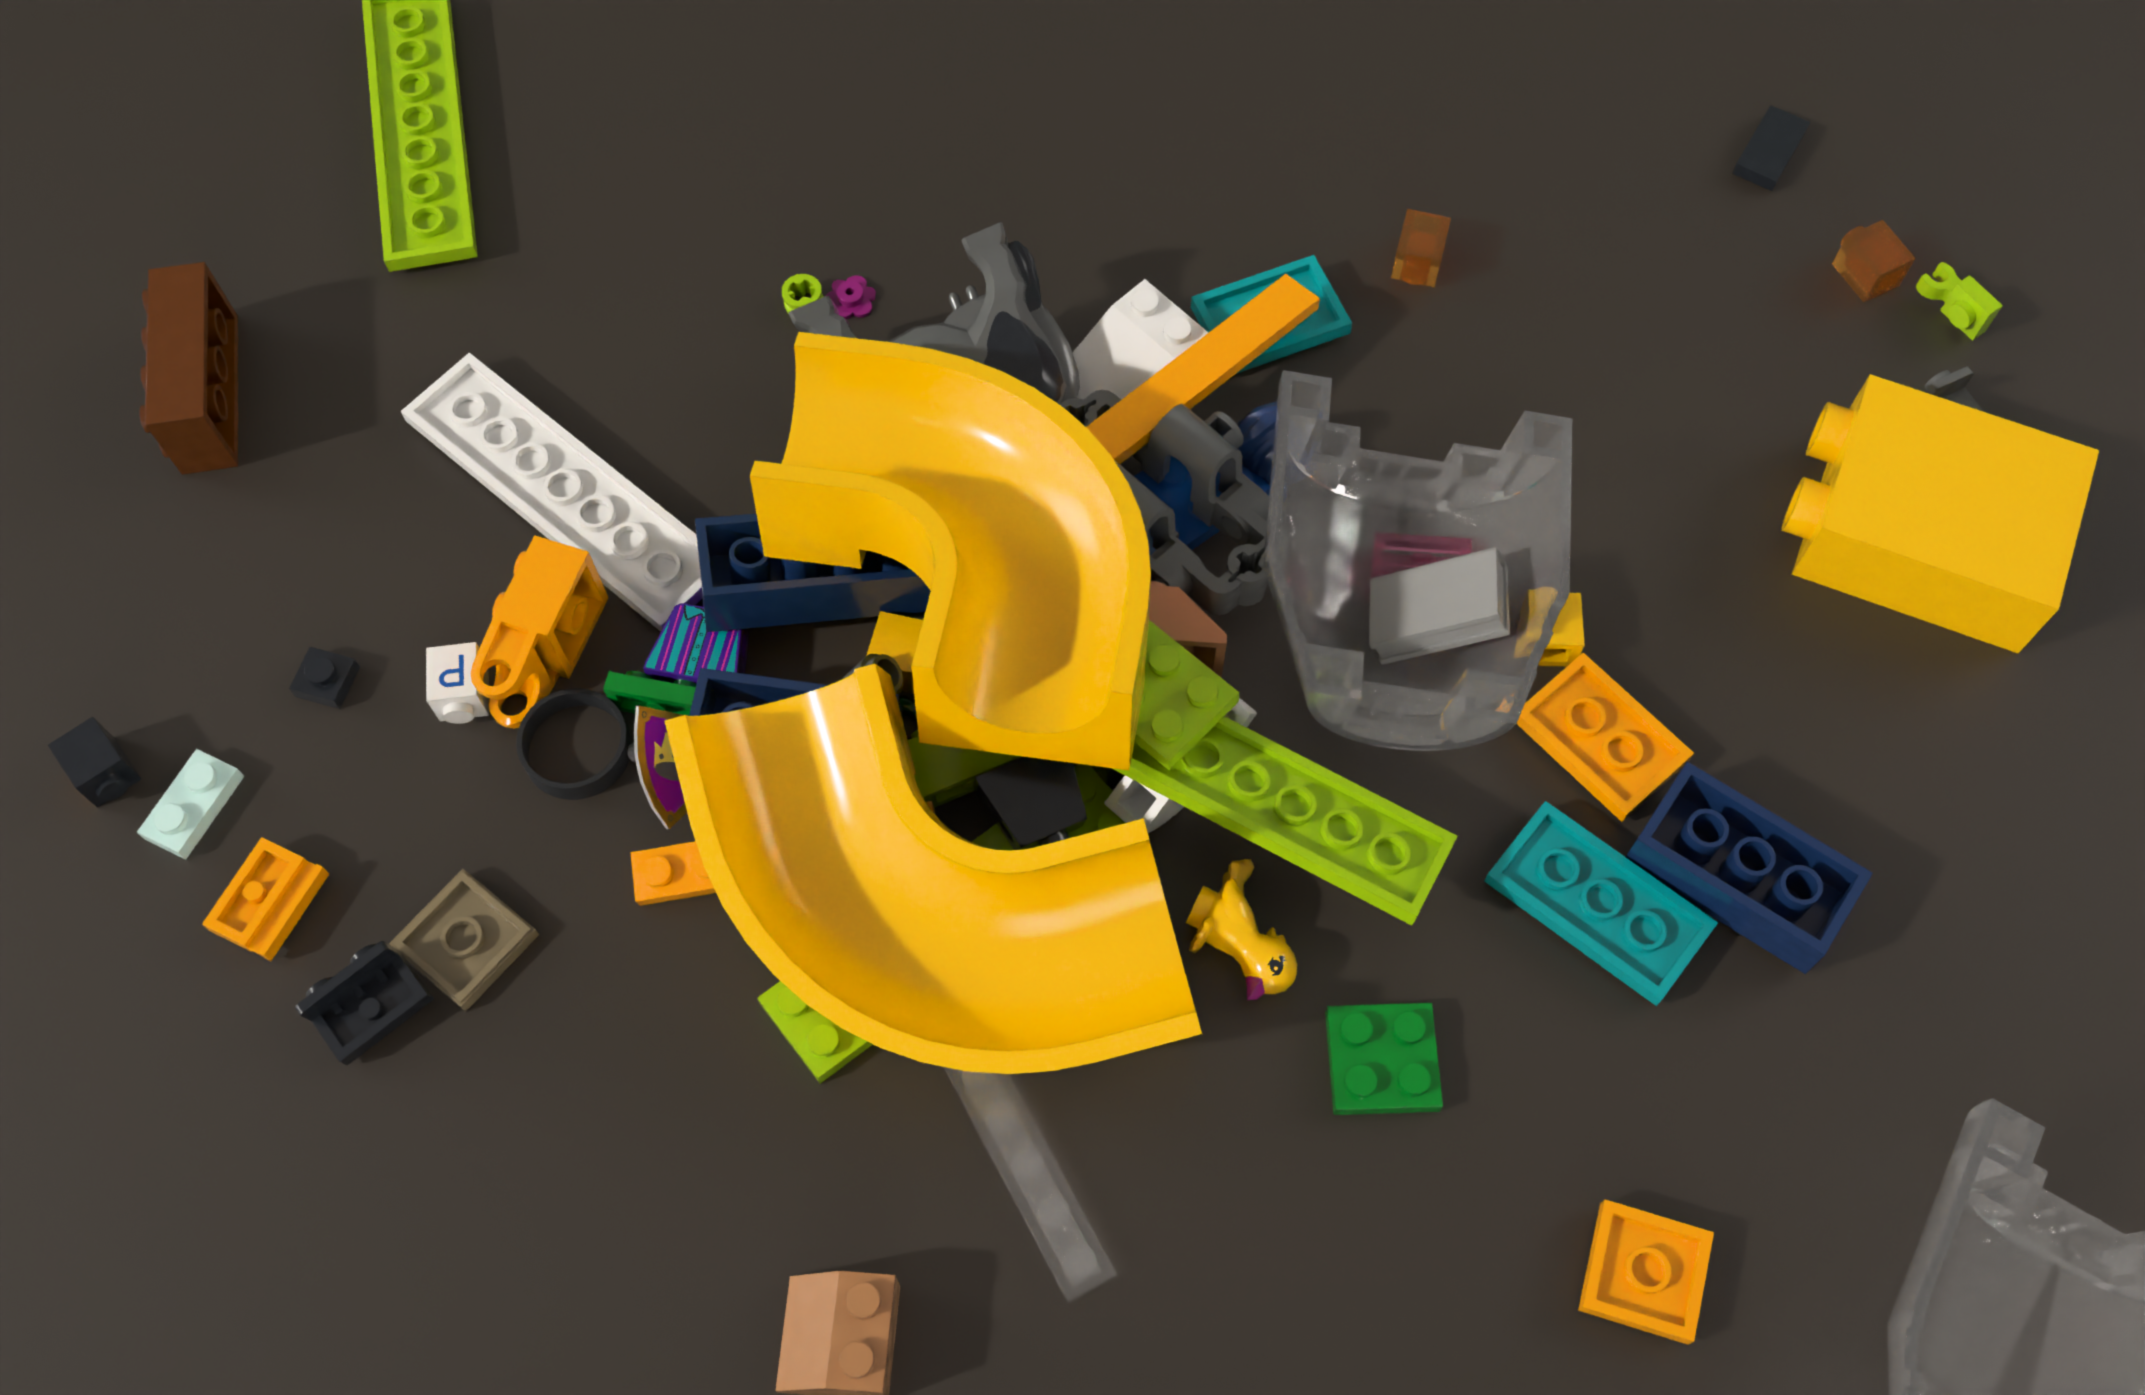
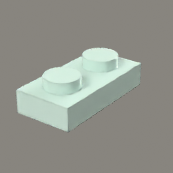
[137,749,244,860]

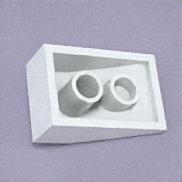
[1073,279,1208,400]

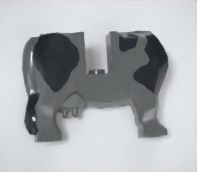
[789,222,1080,405]

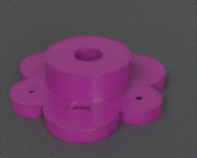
[826,275,876,319]

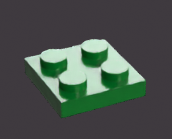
[1325,1003,1443,1115]

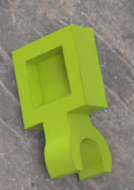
[1916,262,2003,341]

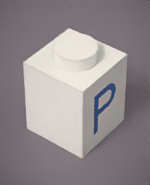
[426,642,489,724]

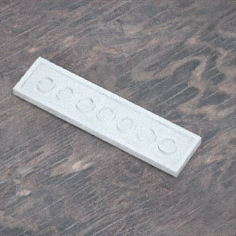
[401,353,703,631]

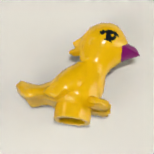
[1186,859,1297,1001]

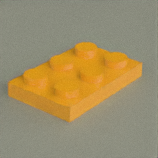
[1512,653,1694,822]

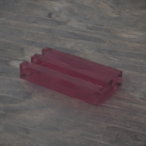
[1371,532,1472,578]

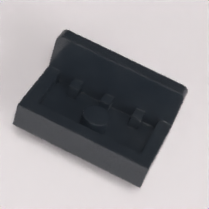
[295,941,434,1066]

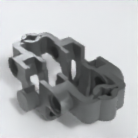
[1060,390,1282,615]

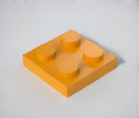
[1578,1199,1714,1345]

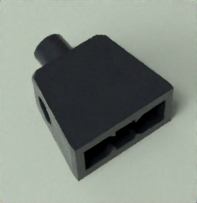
[973,757,1087,850]

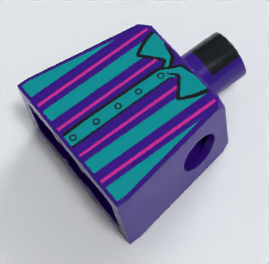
[643,603,749,684]

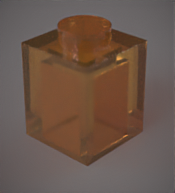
[1391,209,1451,287]
[1832,220,1916,302]

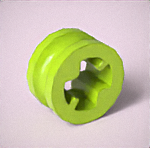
[782,274,823,314]

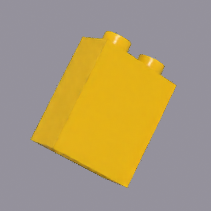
[1782,374,2099,654]

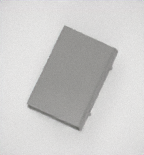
[1369,547,1510,665]

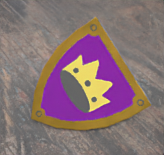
[627,706,687,829]

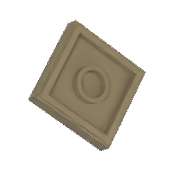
[389,869,539,1012]

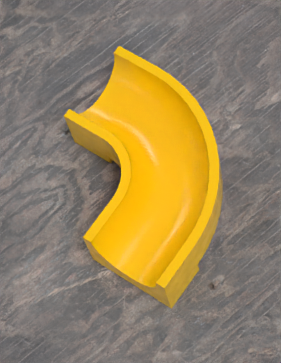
[750,332,1151,770]
[665,664,1202,1074]

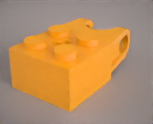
[470,535,609,729]

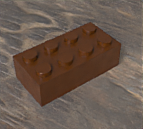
[139,262,238,475]

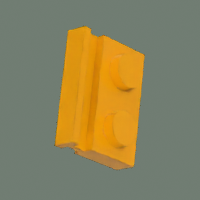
[202,837,329,961]

